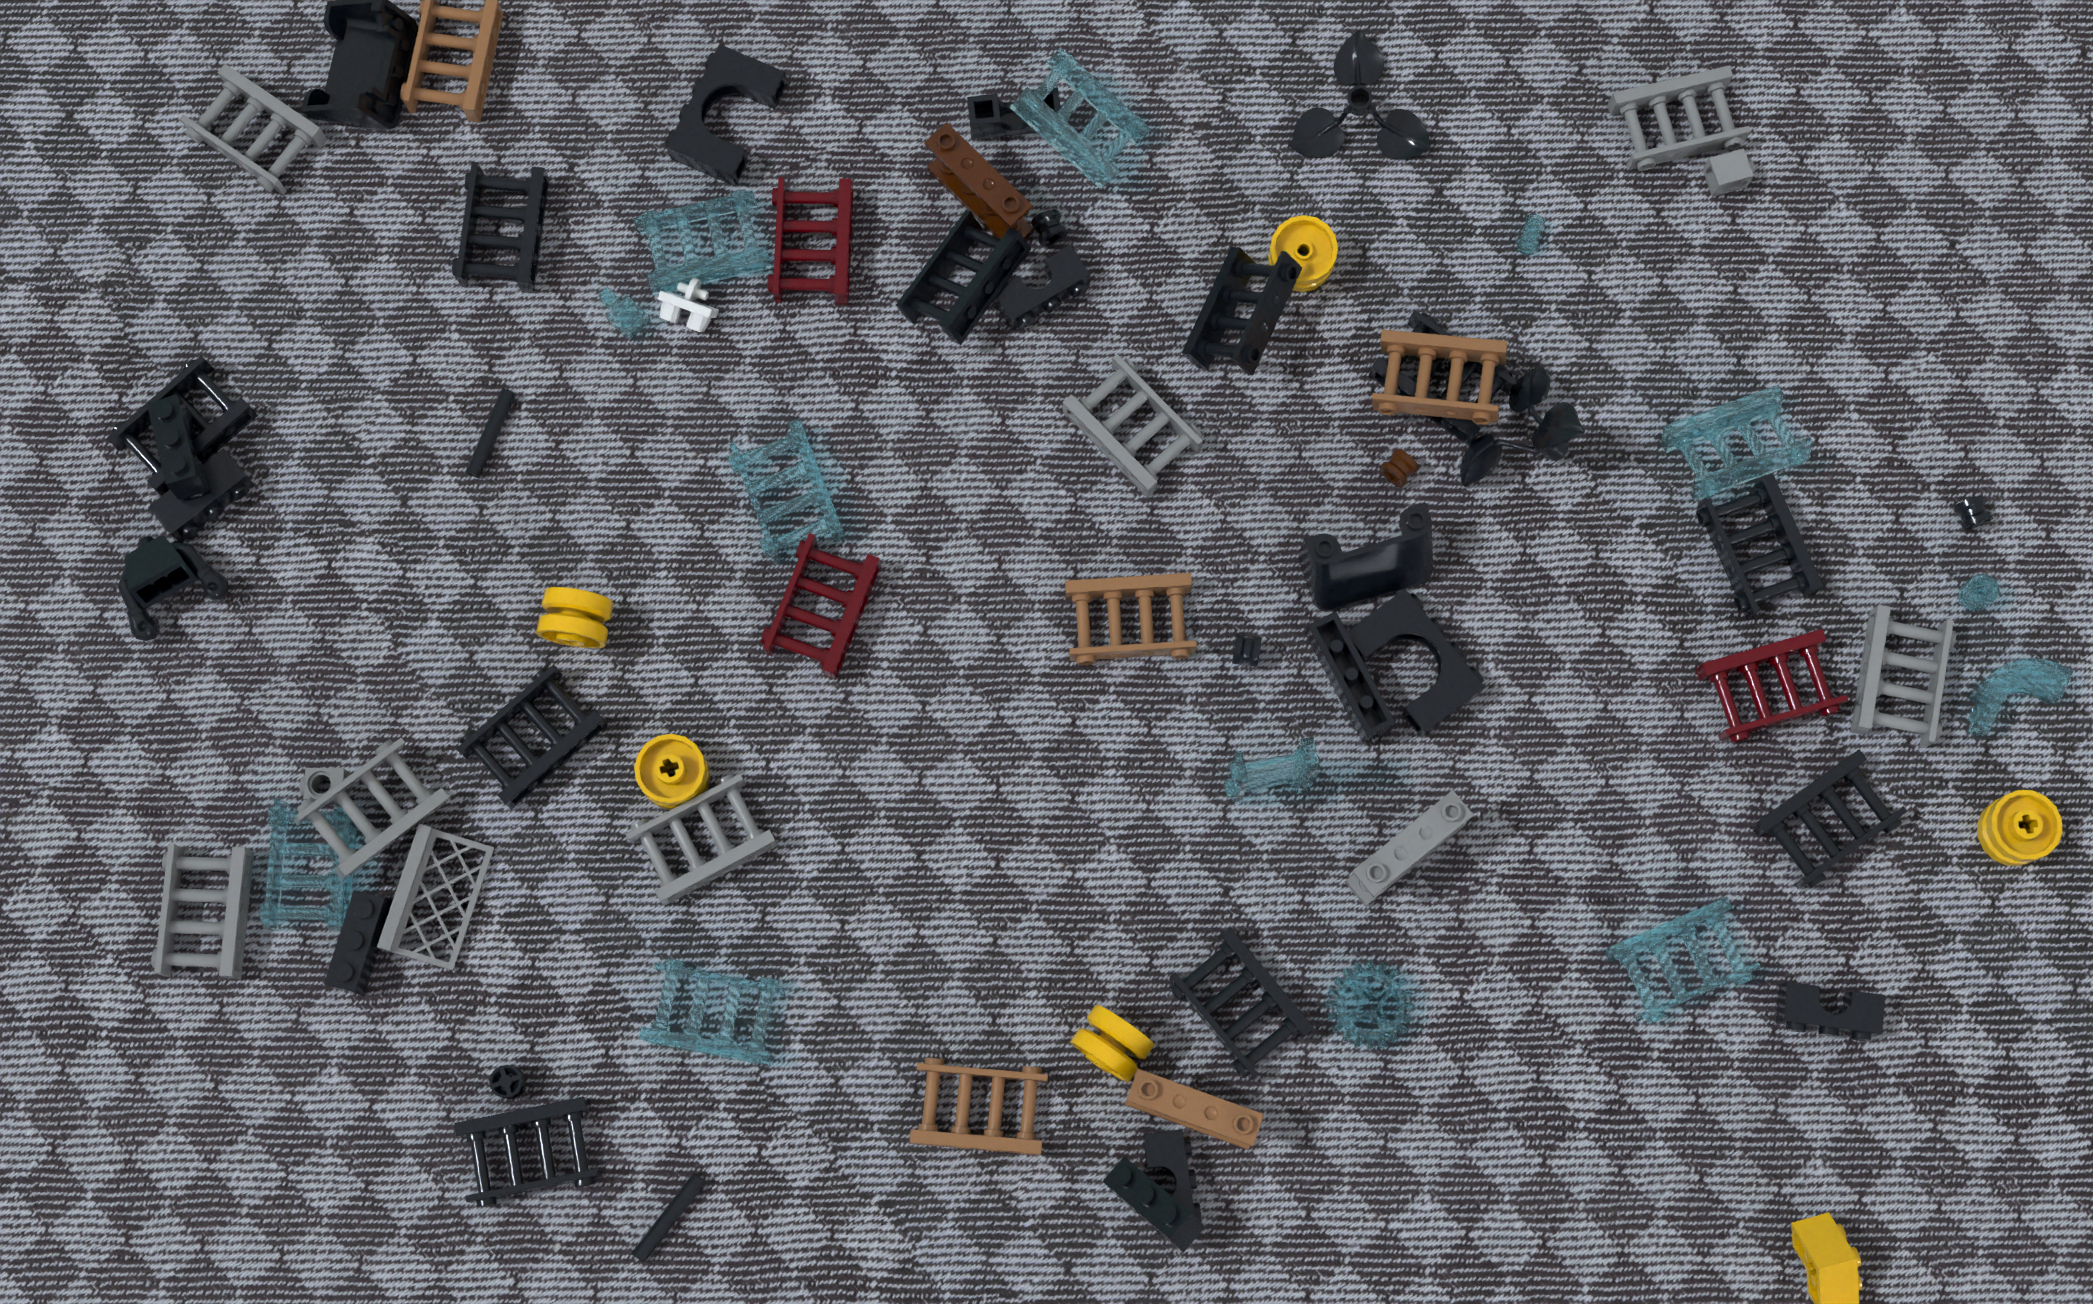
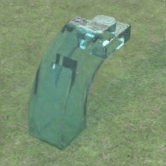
[1968,658,2073,738]

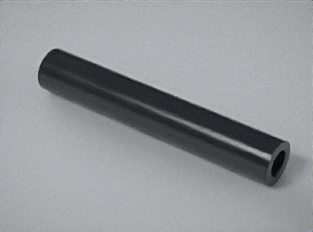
[465,388,516,478]
[631,1173,706,1263]

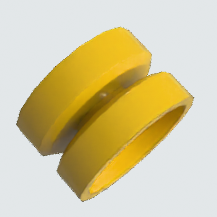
[1268,215,1338,292]
[536,587,614,649]
[634,734,710,810]
[1977,790,2062,866]
[1070,1004,1155,1083]

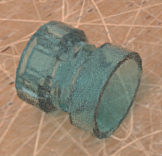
[1958,574,2000,611]

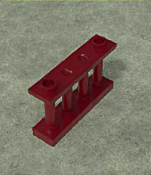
[768,177,854,305]
[761,533,881,680]
[1695,629,1848,743]

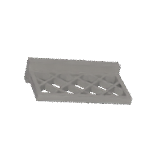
[377,823,494,971]

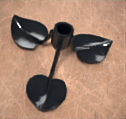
[1290,30,1430,160]
[1460,365,1585,487]

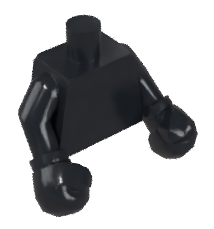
[118,535,230,641]

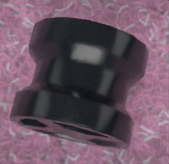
[1031,209,1068,246]
[1953,495,1993,531]
[1232,633,1262,667]
[489,1065,527,1099]

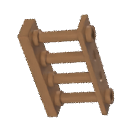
[401,0,504,123]
[1372,329,1507,425]
[1065,573,1197,665]
[909,1058,1048,1156]
[1125,1069,1264,1150]

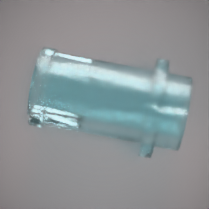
[1516,214,1546,255]

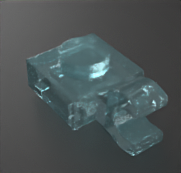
[598,287,651,341]

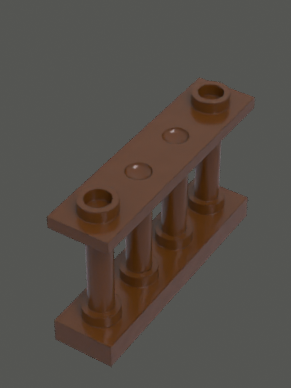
[924,122,1033,240]

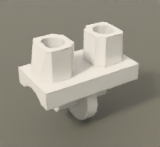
[658,278,719,332]

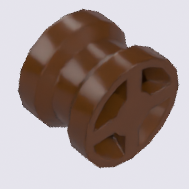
[1379,448,1419,488]

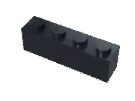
[1305,611,1396,744]

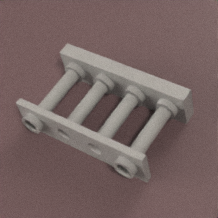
[180,64,328,195]
[1607,65,1751,171]
[1063,354,1203,498]
[1850,605,1956,748]
[294,738,450,881]
[625,774,778,906]
[1345,790,1474,907]
[151,844,254,980]

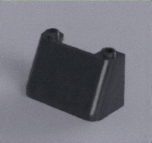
[301,0,418,130]
[1298,502,1434,612]

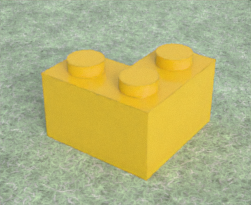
[1791,1212,1862,1304]

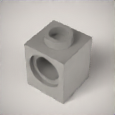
[1702,149,1755,197]
[300,768,351,805]

